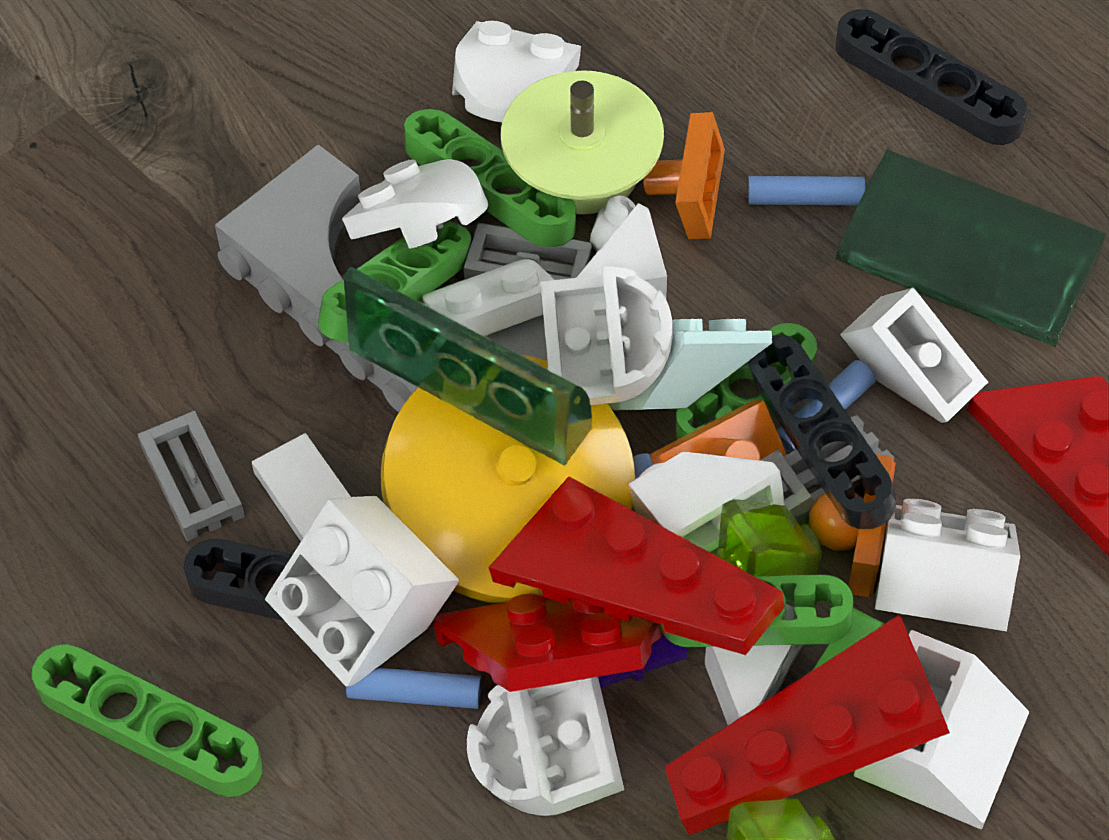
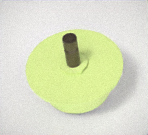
[501,71,664,214]

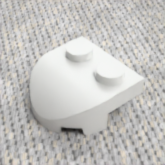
[452,21,581,122]
[342,159,488,249]
[423,259,554,348]
[540,266,673,409]
[467,677,624,816]

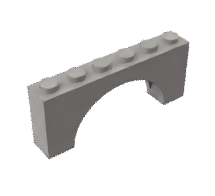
[215,144,548,412]

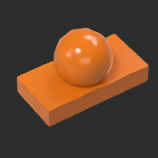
[809,454,896,597]

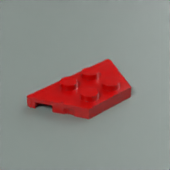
[967,376,1109,557]
[433,594,663,692]

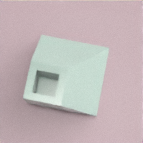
[607,319,772,410]

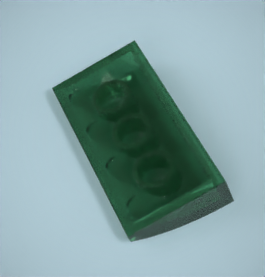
[836,150,1106,347]
[343,267,592,466]

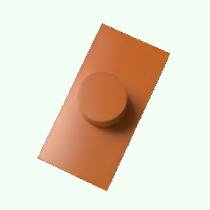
[643,112,725,240]
[649,400,787,465]

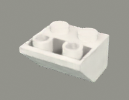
[265,496,459,687]
[875,499,1020,632]
[854,630,1029,830]

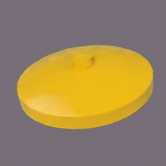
[381,353,635,604]

